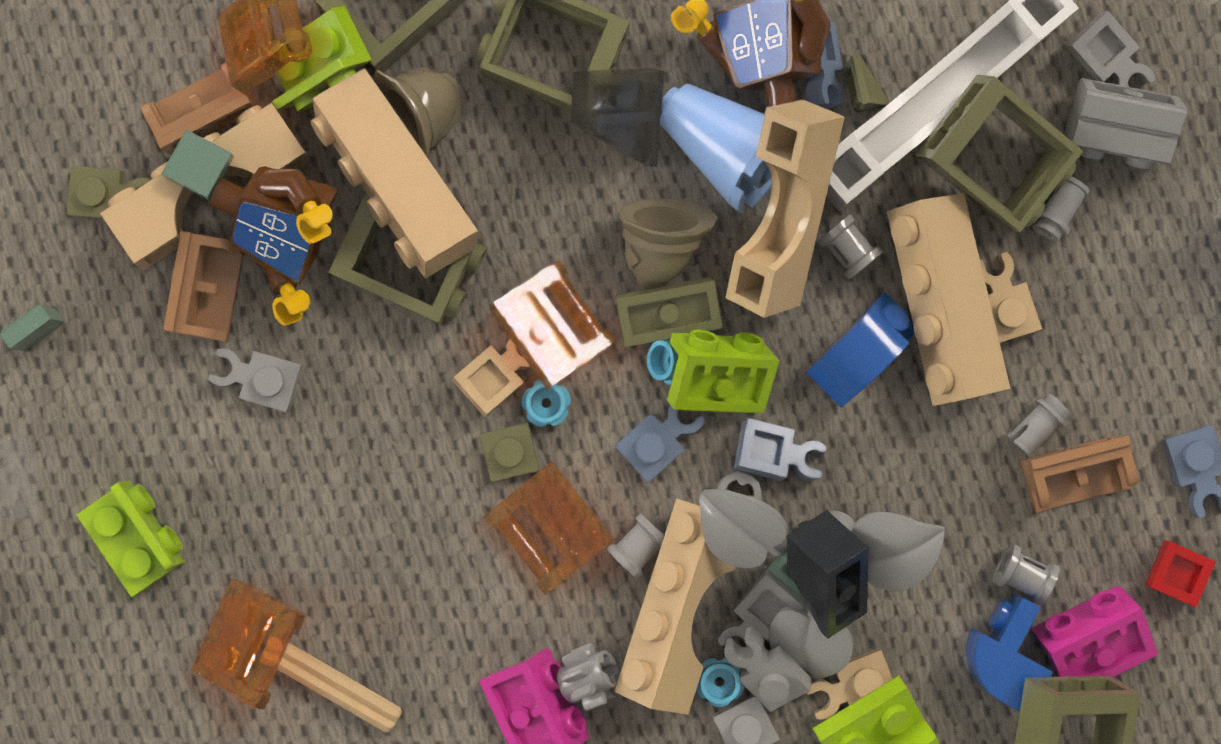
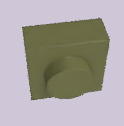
[480,422,540,482]

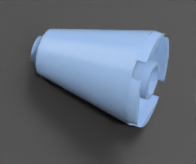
[658,84,772,213]

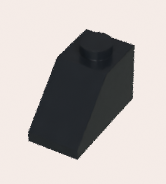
[786,510,869,639]

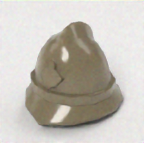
[373,67,462,158]
[617,198,718,289]

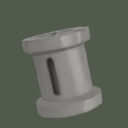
[817,214,883,280]
[606,513,665,580]
[993,543,1060,605]

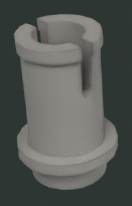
[1032,177,1090,242]
[1006,394,1072,458]

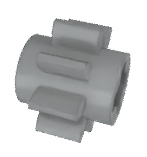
[557,643,620,711]

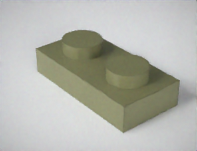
[615,277,723,347]

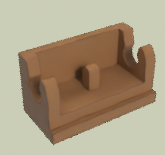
[141,61,256,155]
[163,231,243,342]
[1020,435,1138,513]

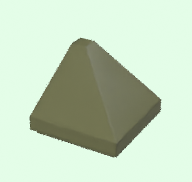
[844,54,888,113]

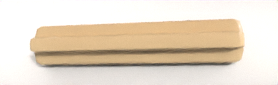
[264,638,402,733]

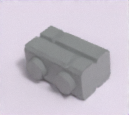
[1065,78,1187,169]

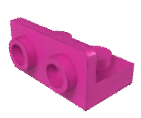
[1032,586,1158,677]
[479,648,589,744]

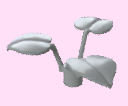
[699,489,945,680]

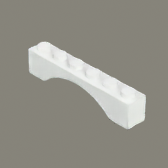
[826,0,1079,211]

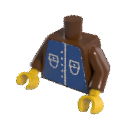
[671,0,831,107]
[210,166,338,326]

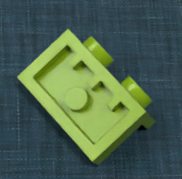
[266,5,372,112]
[667,329,780,413]
[76,480,185,597]
[813,675,939,744]

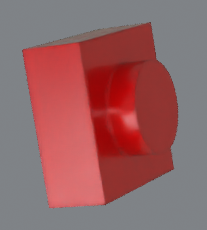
[1144,540,1216,607]

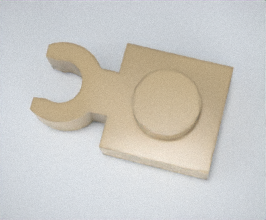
[980,252,1042,343]
[452,330,544,417]
[807,648,893,720]

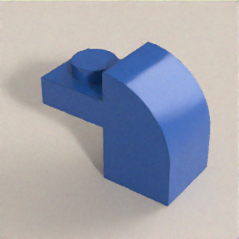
[806,292,914,408]
[966,593,1053,712]

